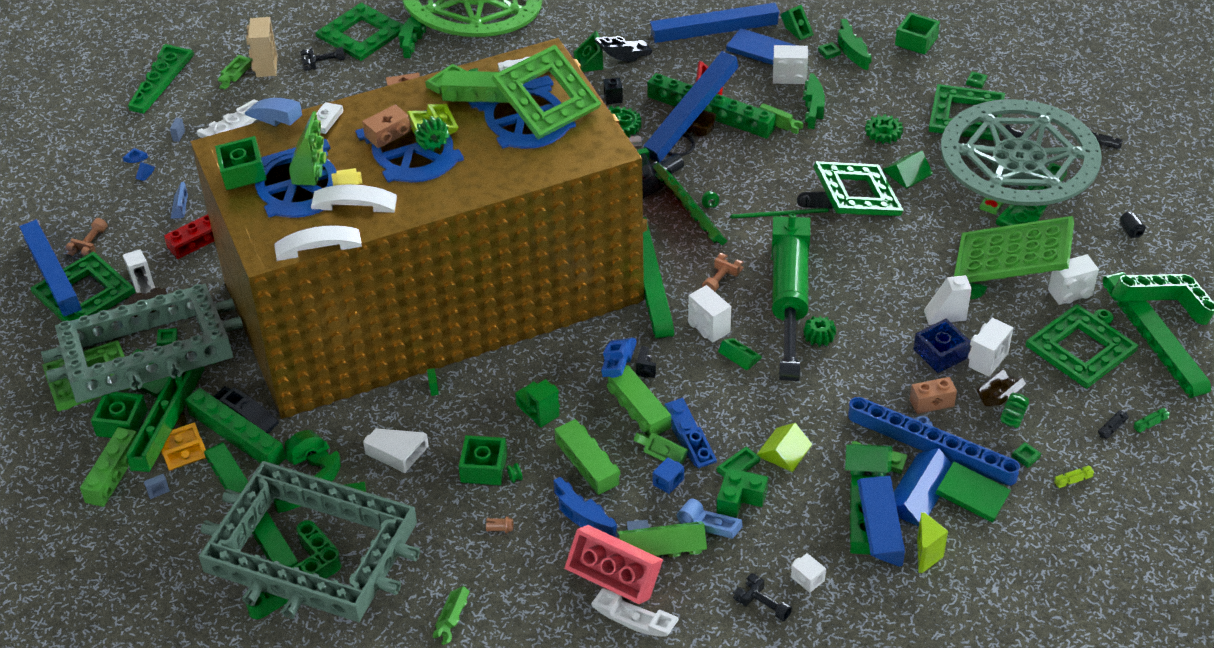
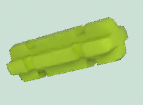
[1054,466,1094,488]

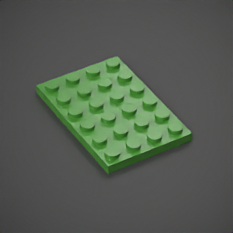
[954,216,1074,283]

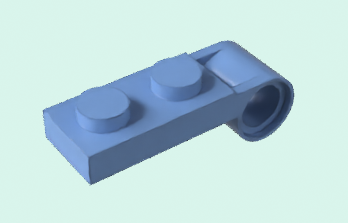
[677,499,743,539]

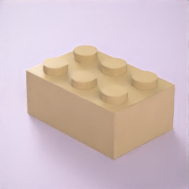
[246,17,277,77]

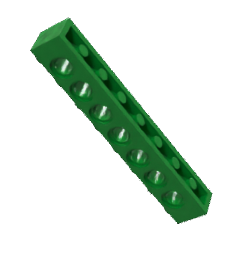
[647,73,776,139]

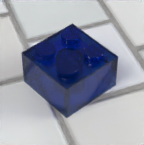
[913,318,971,373]

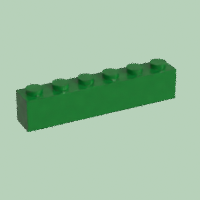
[185,388,286,465]

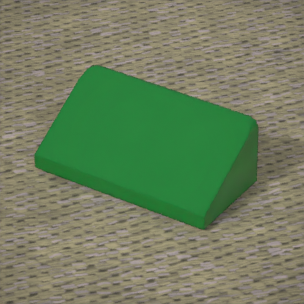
[718,338,762,370]

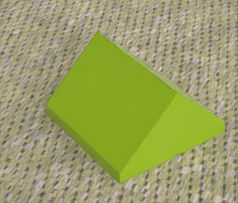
[757,423,812,473]
[917,513,948,573]

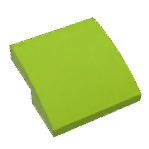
[407,104,459,135]

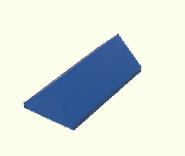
[894,448,952,526]
[857,476,905,567]

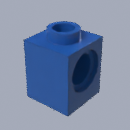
[653,457,684,494]

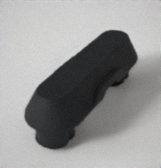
[797,191,833,209]

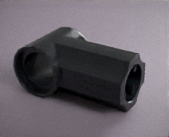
[651,154,684,183]

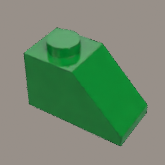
[780,5,814,40]

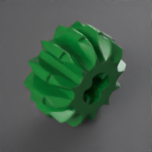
[414,116,450,152]
[803,316,836,347]
[1000,392,1029,428]

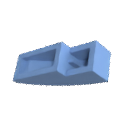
[245,98,302,126]

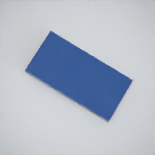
[726,28,798,65]

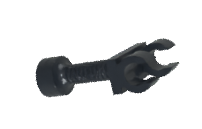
[300,47,345,71]
[732,573,793,622]

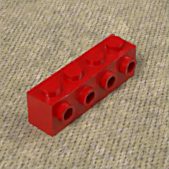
[164,214,215,259]

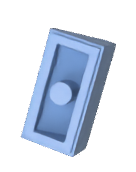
[171,182,188,219]

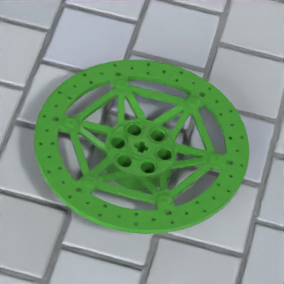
[402,0,542,37]

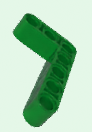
[1112,274,1214,325]
[246,520,341,620]

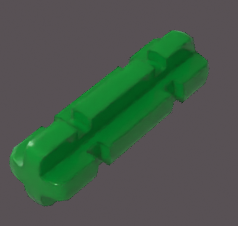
[1133,408,1170,433]

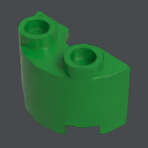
[284,430,330,465]

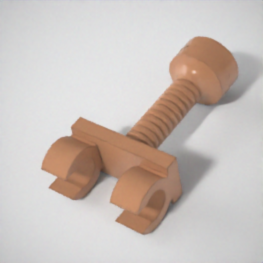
[65,218,108,257]
[702,253,744,292]

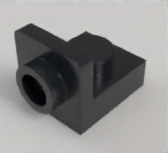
[636,346,656,378]

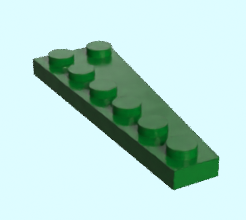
[128,44,194,114]
[653,162,727,245]
[996,163,1067,227]

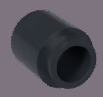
[1120,212,1146,238]

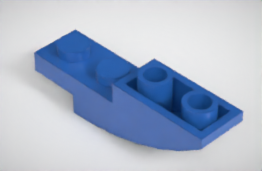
[601,338,637,378]
[664,398,717,469]
[553,477,617,538]

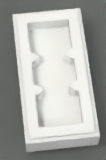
[316,102,343,134]

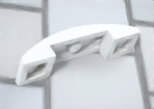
[311,184,397,213]
[274,226,362,261]
[591,588,679,636]

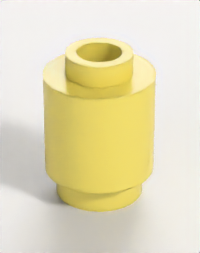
[332,168,363,186]

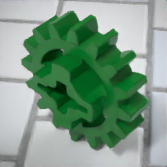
[865,114,903,144]

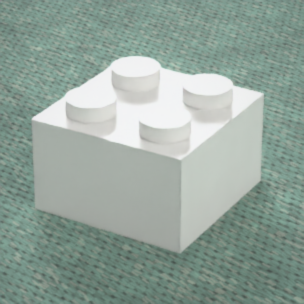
[773,45,808,84]
[1048,254,1099,305]
[688,285,731,343]
[968,318,1013,377]

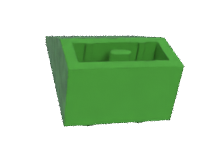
[289,111,327,186]

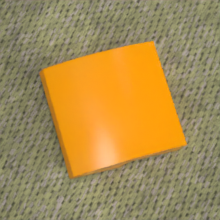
[161,422,206,471]

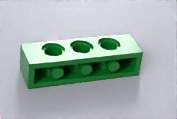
[850,474,877,555]

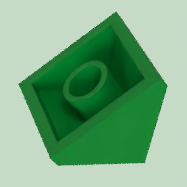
[574,31,604,72]
[882,150,933,189]

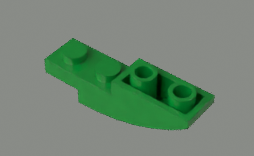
[399,16,427,58]
[837,19,872,70]
[802,73,825,129]

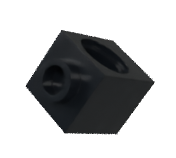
[603,77,623,105]

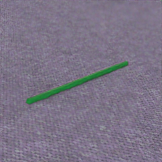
[730,208,829,219]

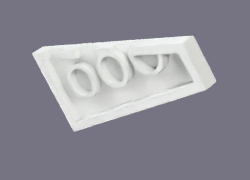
[197,100,258,138]

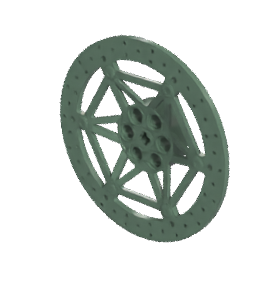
[941,99,1102,206]

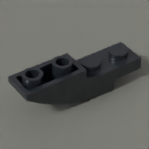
[594,36,653,62]
[213,386,279,433]

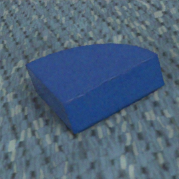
[123,148,148,163]
[136,162,155,181]

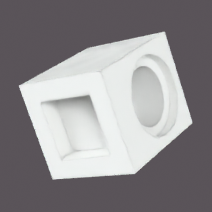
[791,553,826,593]

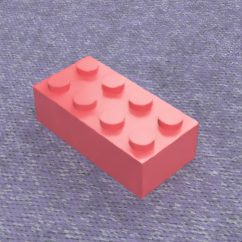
[564,525,663,604]

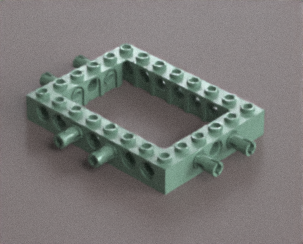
[41,283,243,403]
[199,461,420,622]

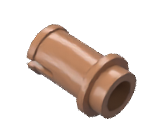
[486,516,513,533]

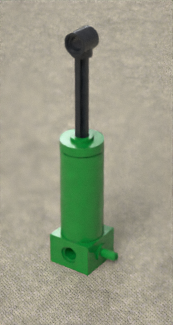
[771,213,810,381]

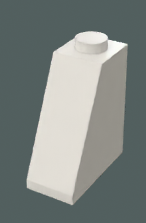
[123,249,155,294]
[924,275,971,325]
[363,428,429,473]

